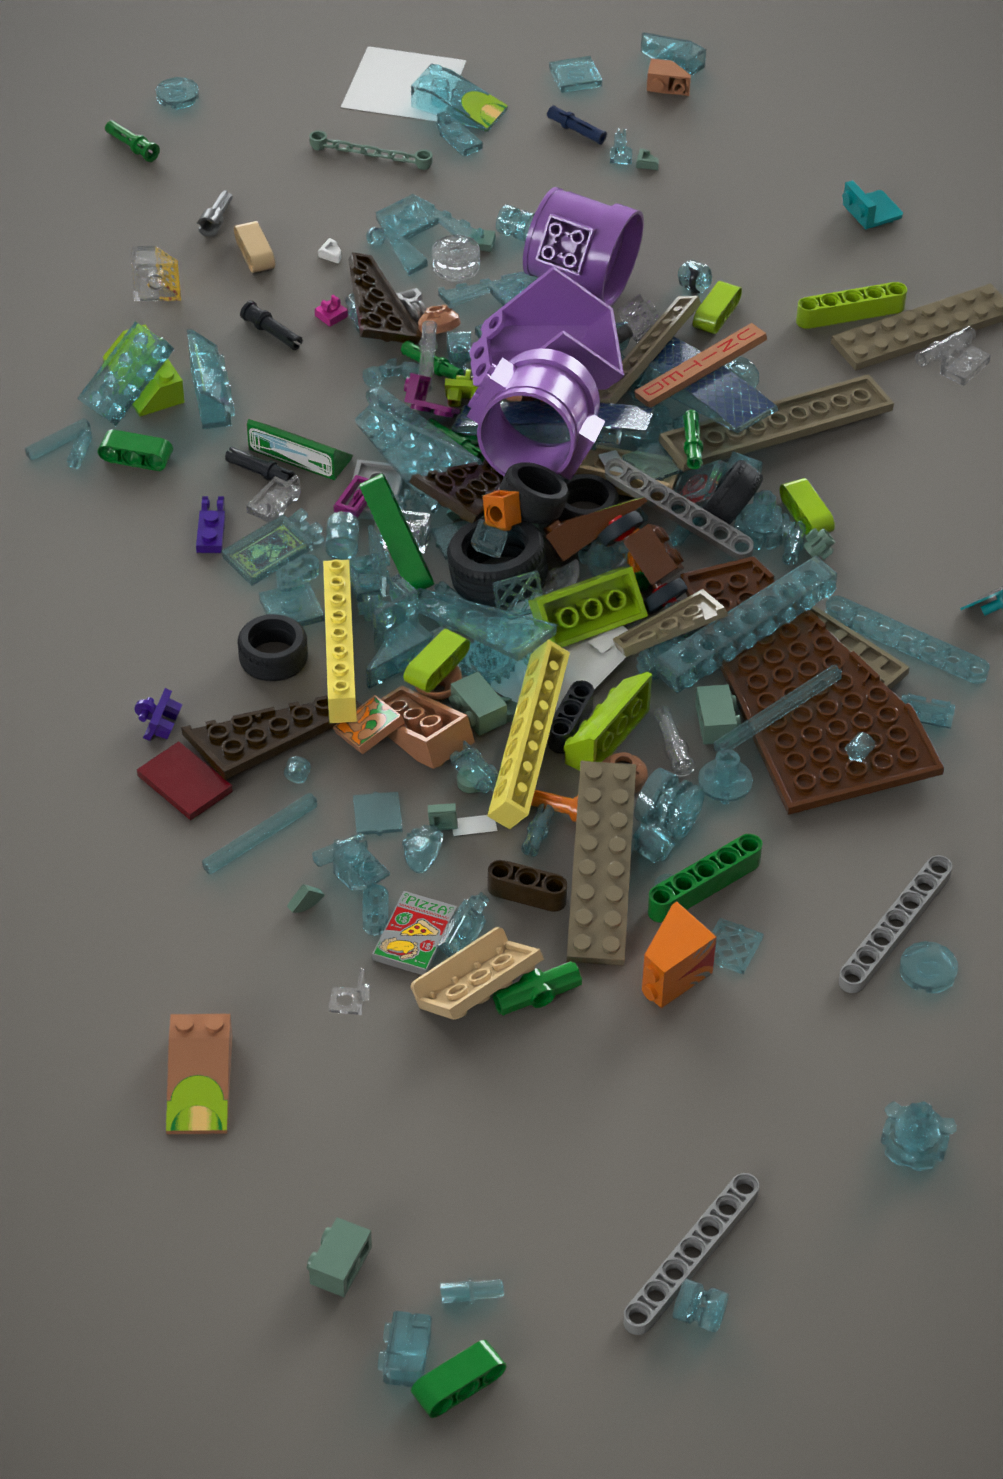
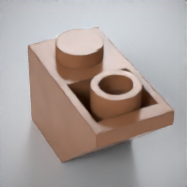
[647,58,691,96]

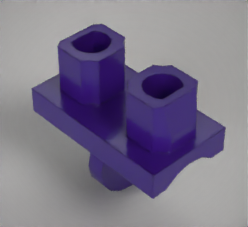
[134,688,183,741]

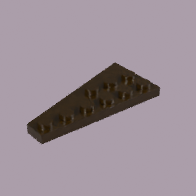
[348,252,424,345]
[409,460,504,524]
[181,695,361,780]

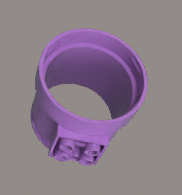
[523,187,644,307]
[466,349,605,480]

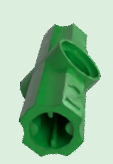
[492,961,582,1016]

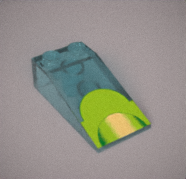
[411,63,508,132]

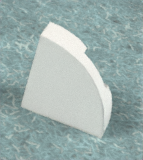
[318,238,341,264]

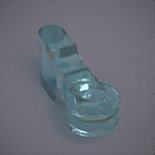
[610,128,632,164]

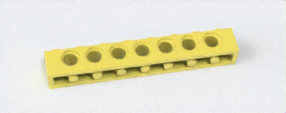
[323,559,357,723]
[487,639,570,829]

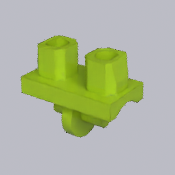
[445,369,478,407]

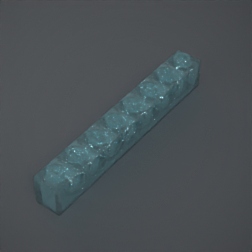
[656,556,837,694]

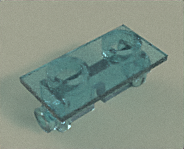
[901,693,956,729]
[450,741,498,793]

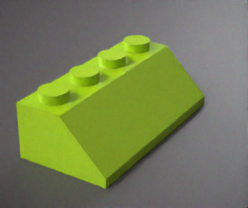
[103,324,185,417]
[528,566,648,648]
[564,672,652,771]

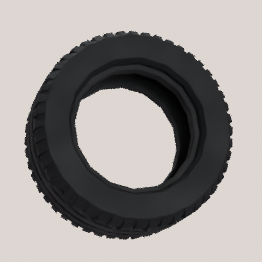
[447,517,548,607]

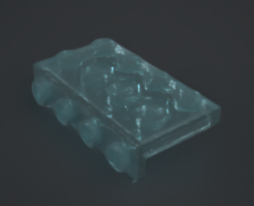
[77,321,175,426]

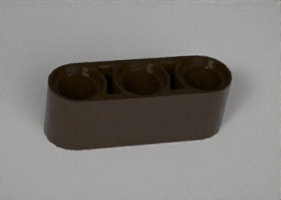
[487,860,567,912]

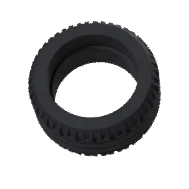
[702,460,763,525]
[499,462,569,524]
[556,474,619,522]
[237,614,308,681]

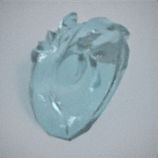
[712,356,759,390]
[402,825,443,873]

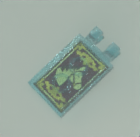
[221,508,325,586]

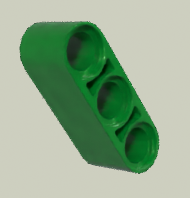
[97,430,174,471]
[411,1340,507,1418]

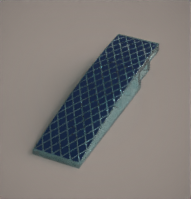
[645,336,778,433]
[452,401,655,450]

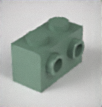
[449,672,507,736]
[695,684,741,744]
[307,1217,372,1297]

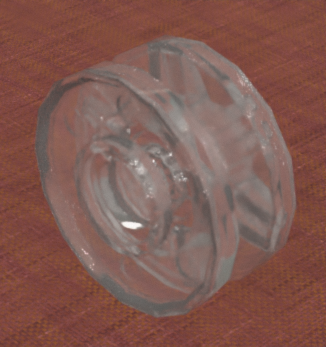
[432,235,480,282]

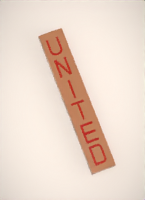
[634,323,767,408]

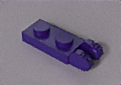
[196,496,225,553]

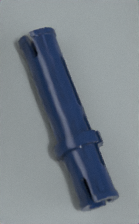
[547,105,607,145]

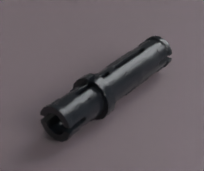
[225,447,296,486]

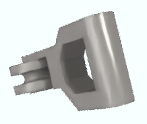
[396,288,426,321]

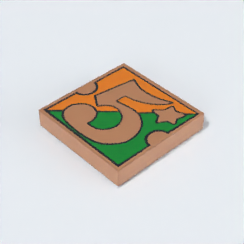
[333,695,405,754]

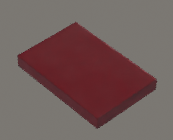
[137,741,233,821]

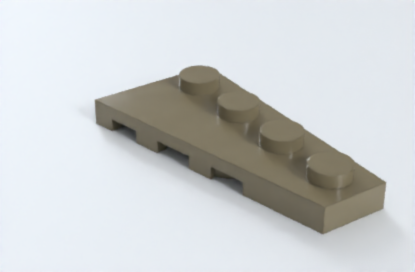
[613,589,728,657]

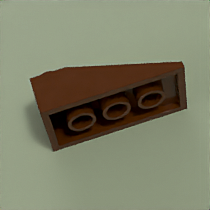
[543,497,647,562]

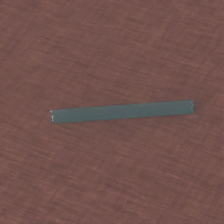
[713,665,842,755]

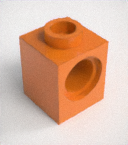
[483,490,521,531]

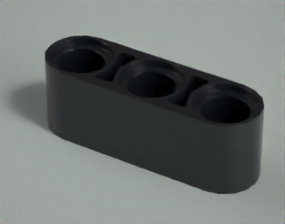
[548,680,594,753]

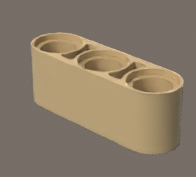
[234,221,275,273]

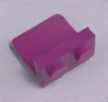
[404,373,461,418]

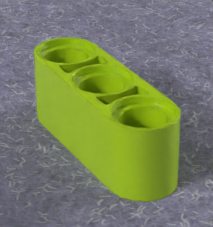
[693,281,742,334]
[780,478,835,535]
[403,628,470,693]

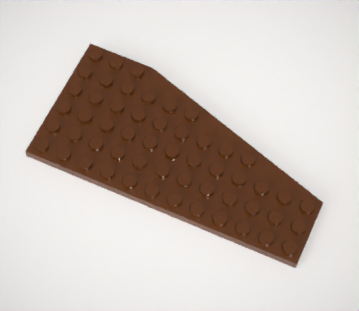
[680,556,944,815]

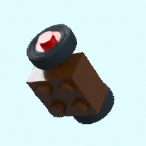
[598,511,688,614]

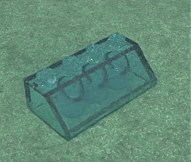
[187,329,235,430]

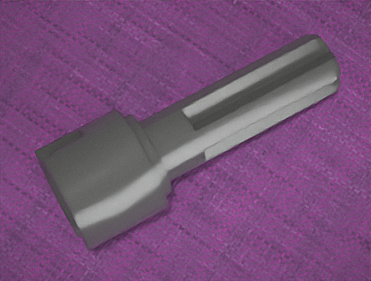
[197,190,233,237]

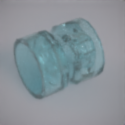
[496,204,535,242]
[325,512,359,560]
[673,1278,729,1333]

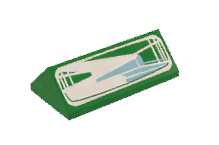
[247,419,353,480]

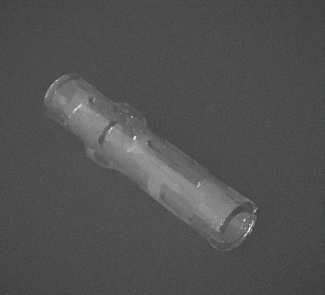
[419,321,438,392]
[915,326,976,367]

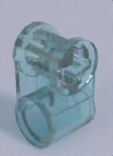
[447,331,471,372]

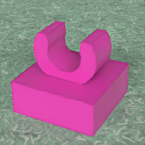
[315,295,348,327]

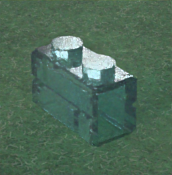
[378,1311,432,1387]

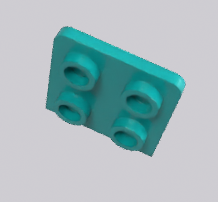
[842,180,903,230]

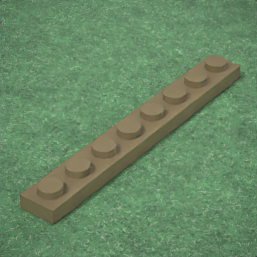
[598,296,701,409]

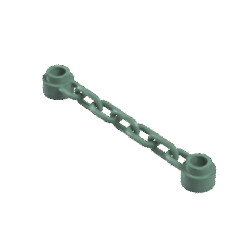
[309,130,432,170]

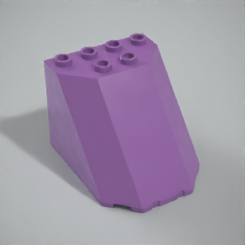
[469,266,624,390]

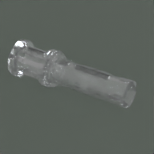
[654,706,696,777]

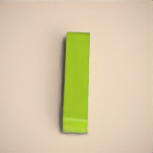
[796,282,907,329]

